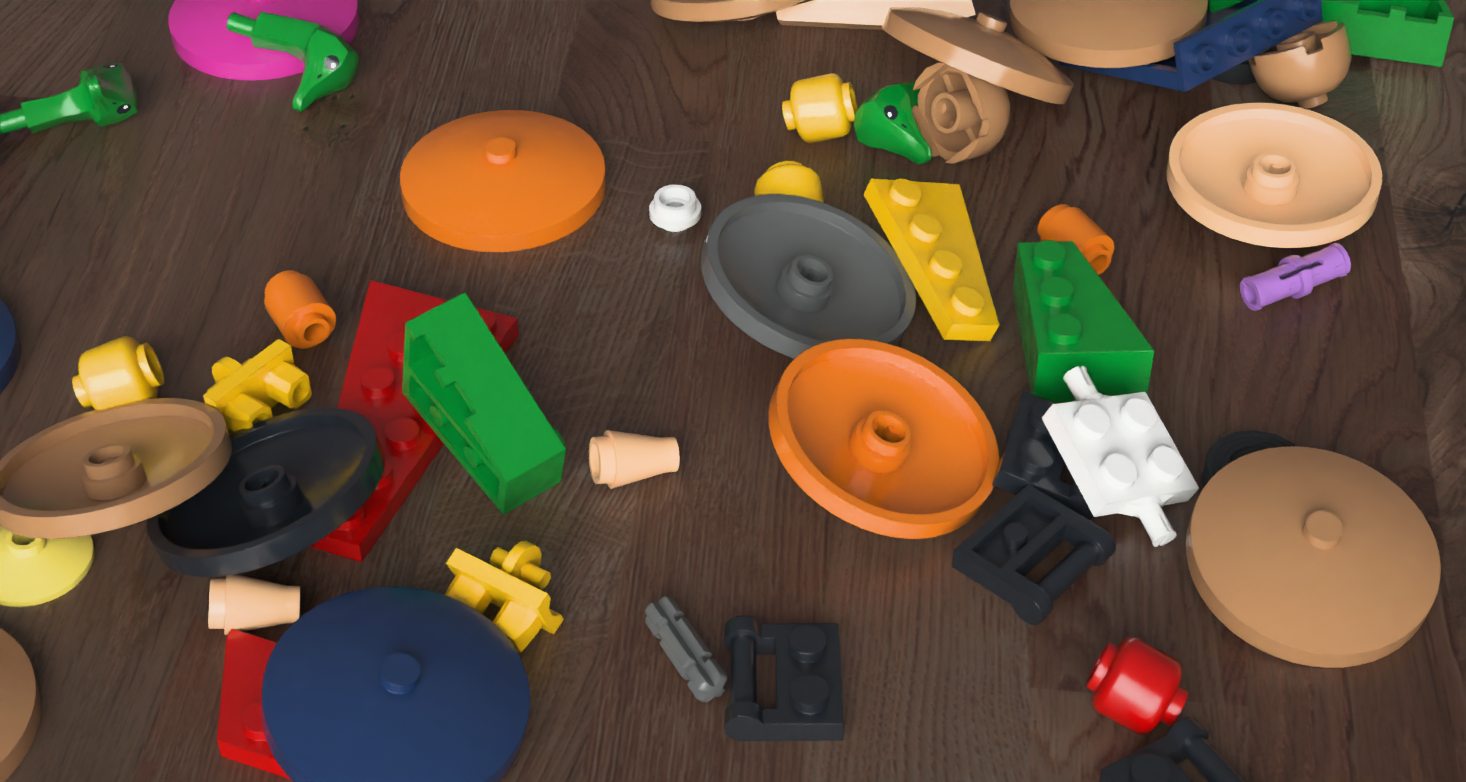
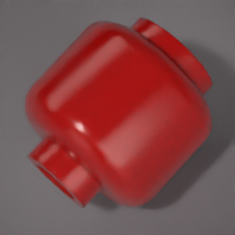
[1085,637,1189,735]

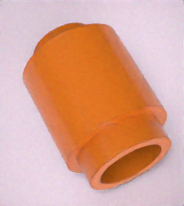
[1037,204,1114,275]
[264,270,336,349]

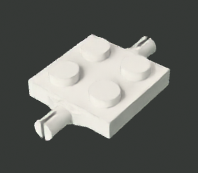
[1042,366,1199,547]

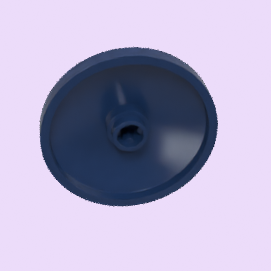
[261,586,530,782]

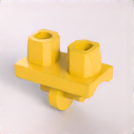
[203,339,312,435]
[445,541,564,653]

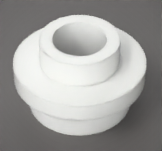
[649,185,701,232]

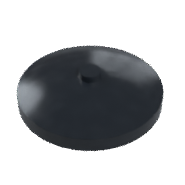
[147,408,385,577]

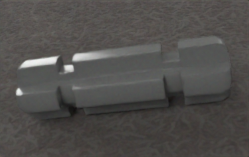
[645,596,727,703]

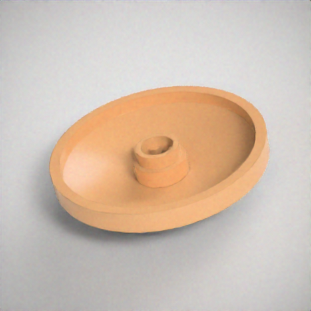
[1166,103,1382,248]

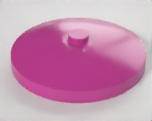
[168,0,360,81]

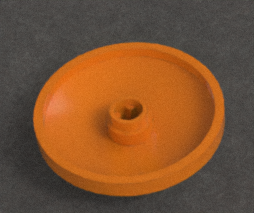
[400,110,606,252]
[768,339,999,539]

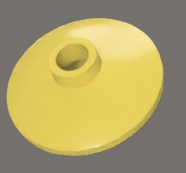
[0,526,95,607]

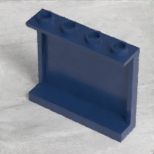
[1059,0,1323,92]

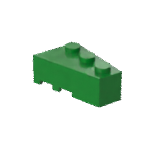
[1319,0,1454,67]
[1013,240,1154,403]
[402,292,566,515]

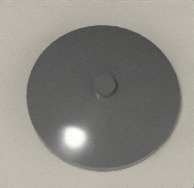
[701,194,916,358]

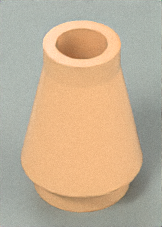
[589,430,680,489]
[208,574,300,635]

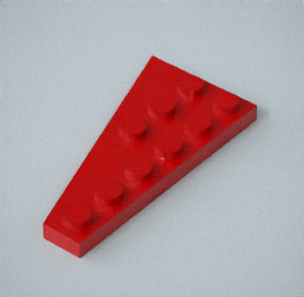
[309,280,519,562]

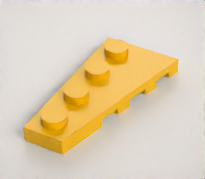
[863,178,999,341]

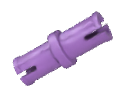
[1240,243,1351,311]

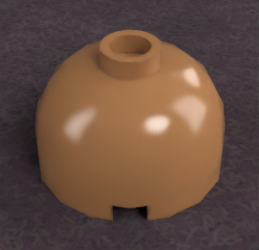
[1248,21,1352,109]
[912,62,1010,164]

